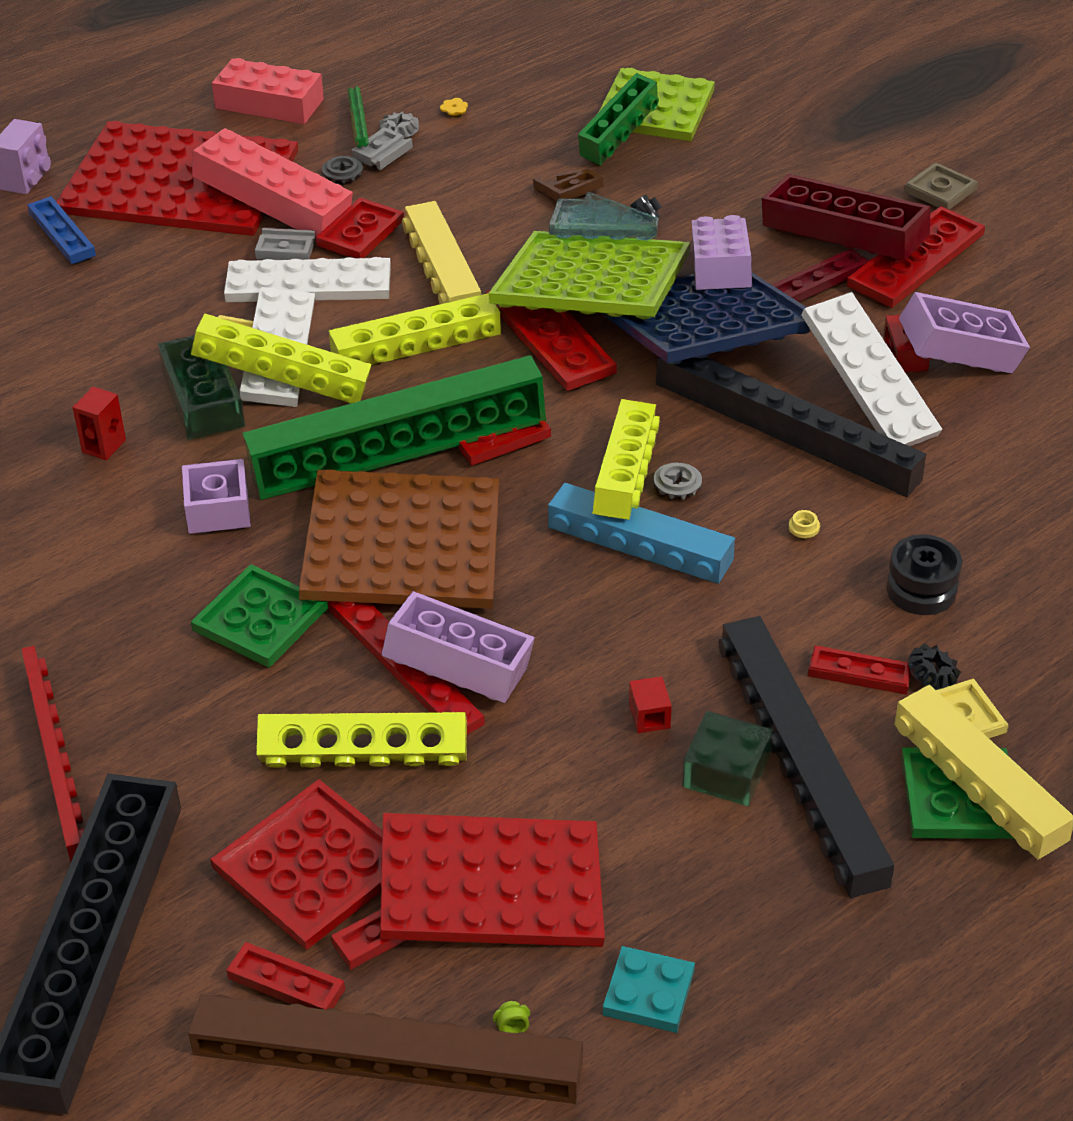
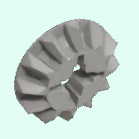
[380,111,419,138]
[654,463,702,500]

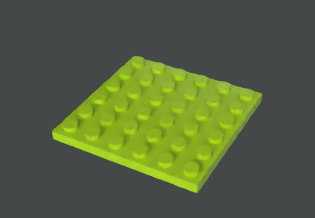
[489,231,690,319]

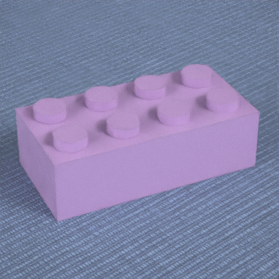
[691,215,752,290]
[899,292,1030,374]
[381,591,535,703]

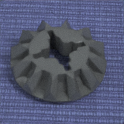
[322,156,363,184]

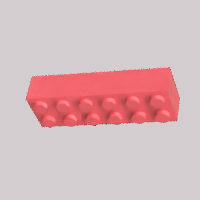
[192,128,353,238]

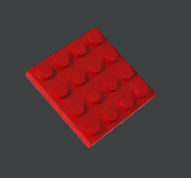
[210,779,382,950]

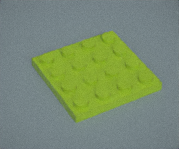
[598,68,715,141]

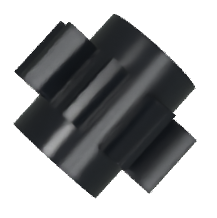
[629,194,662,227]

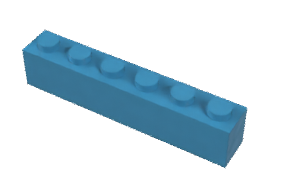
[548,483,735,584]

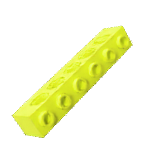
[329,293,501,365]
[191,313,372,403]
[592,399,660,520]
[257,712,467,768]

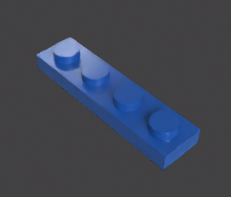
[27,196,96,264]

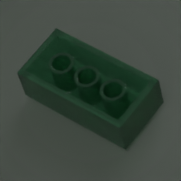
[157,335,245,440]

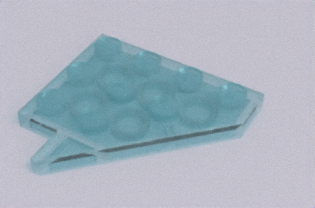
[549,192,659,240]

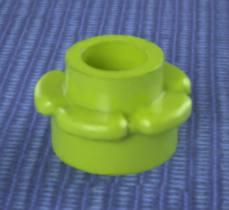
[493,1001,530,1033]

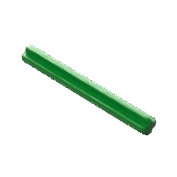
[347,86,369,148]

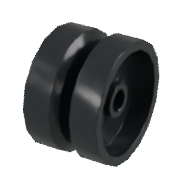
[886,534,963,615]

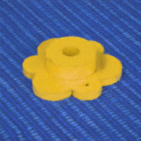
[440,98,468,116]

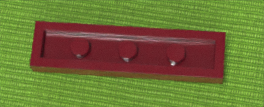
[772,248,869,302]

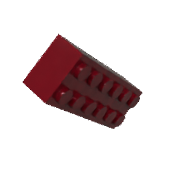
[761,174,930,260]

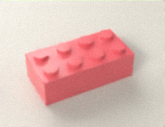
[212,58,324,124]

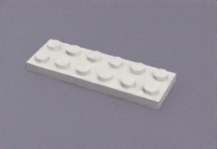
[224,257,391,302]
[239,287,315,407]
[801,292,942,446]

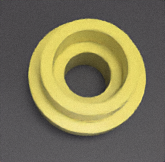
[789,510,820,539]

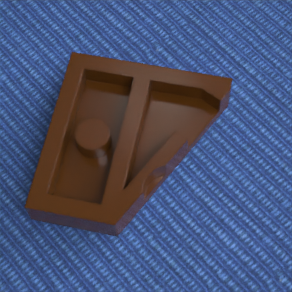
[533,169,604,203]

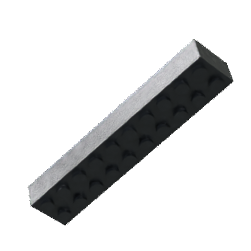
[0,773,181,1114]

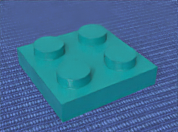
[603,946,695,1033]

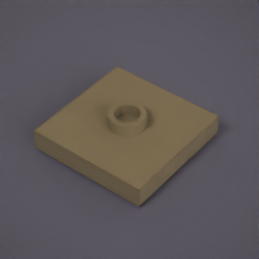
[904,162,978,210]

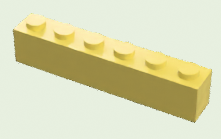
[402,201,481,304]
[894,685,1073,860]

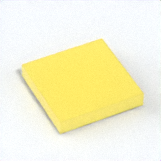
[936,679,1008,738]

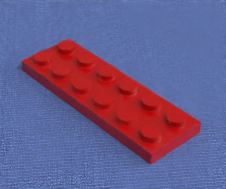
[847,206,985,308]
[486,290,617,391]

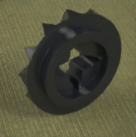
[908,643,961,690]

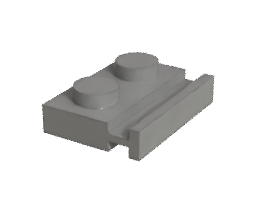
[352,127,413,170]
[255,228,316,260]

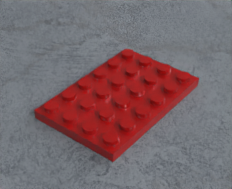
[380,813,605,947]

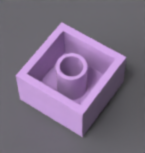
[0,119,51,194]
[182,459,251,534]

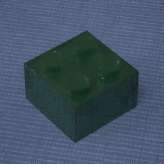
[682,711,772,806]

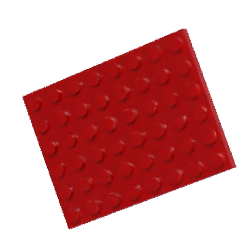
[56,121,298,236]

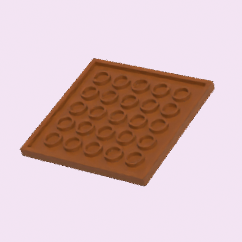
[299,469,499,609]

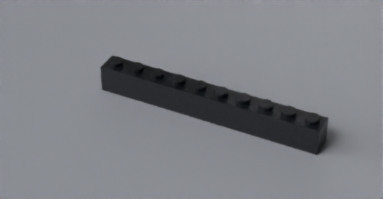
[656,357,926,497]
[718,616,894,898]

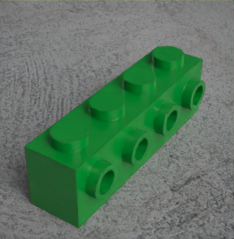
[578,73,659,166]

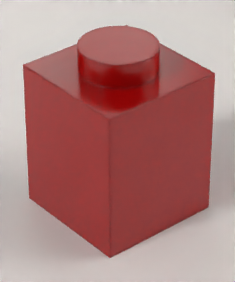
[629,676,672,734]

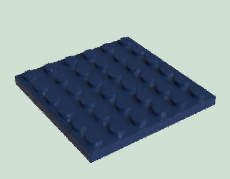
[601,273,811,364]

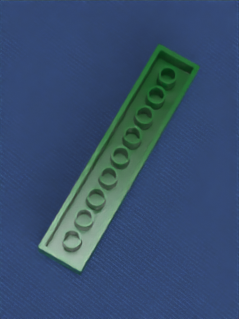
[243,355,546,500]

